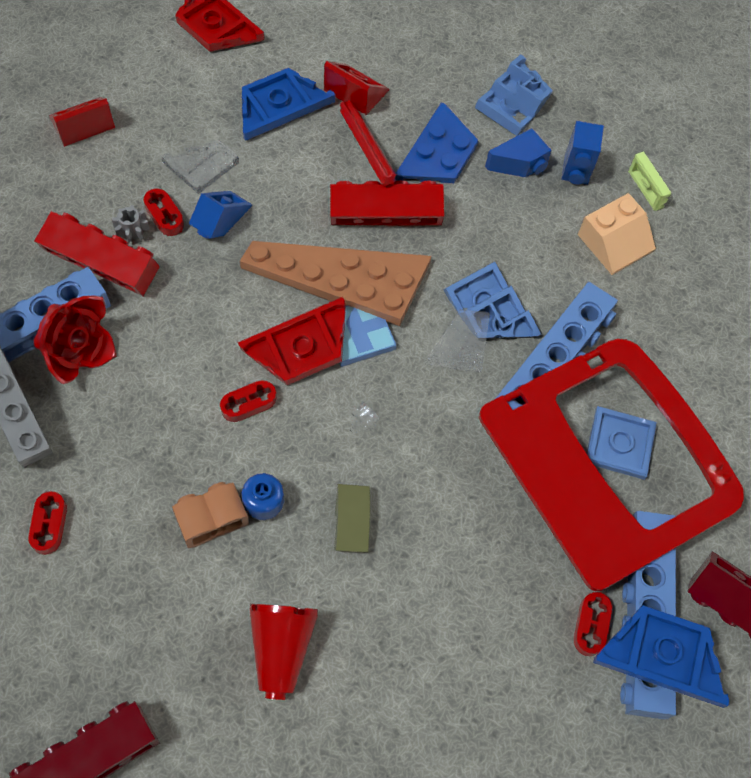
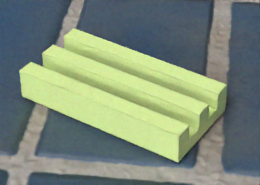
[628,151,671,211]

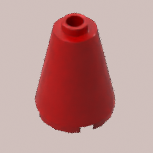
[250,604,318,700]

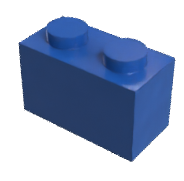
[561,121,604,185]

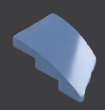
[475,55,553,136]
[443,262,541,338]

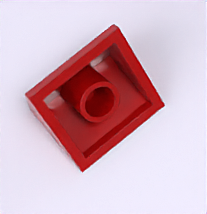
[324,61,389,115]
[49,97,115,147]

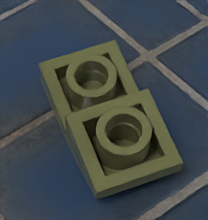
[334,484,370,552]

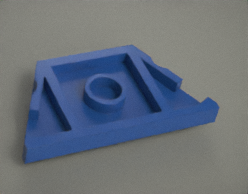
[242,68,335,141]
[395,102,478,184]
[593,605,729,708]

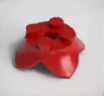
[34,295,117,384]

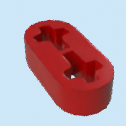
[143,188,184,236]
[220,380,277,422]
[28,491,67,555]
[574,592,612,656]

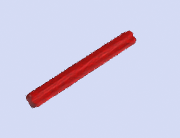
[340,100,396,186]

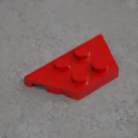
[175,0,264,52]
[238,297,346,386]

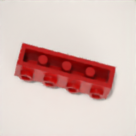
[330,180,444,226]
[34,211,160,297]

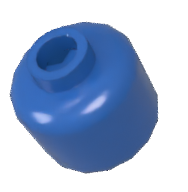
[241,473,284,520]

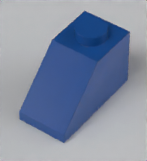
[485,128,552,178]
[189,191,252,239]

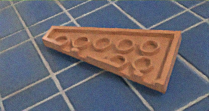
[240,241,432,326]

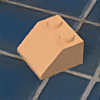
[578,193,656,275]

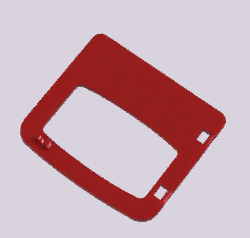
[479,339,744,591]

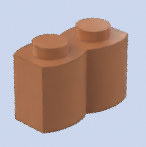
[172,482,249,548]

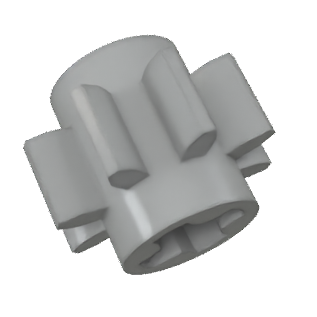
[112,205,150,243]

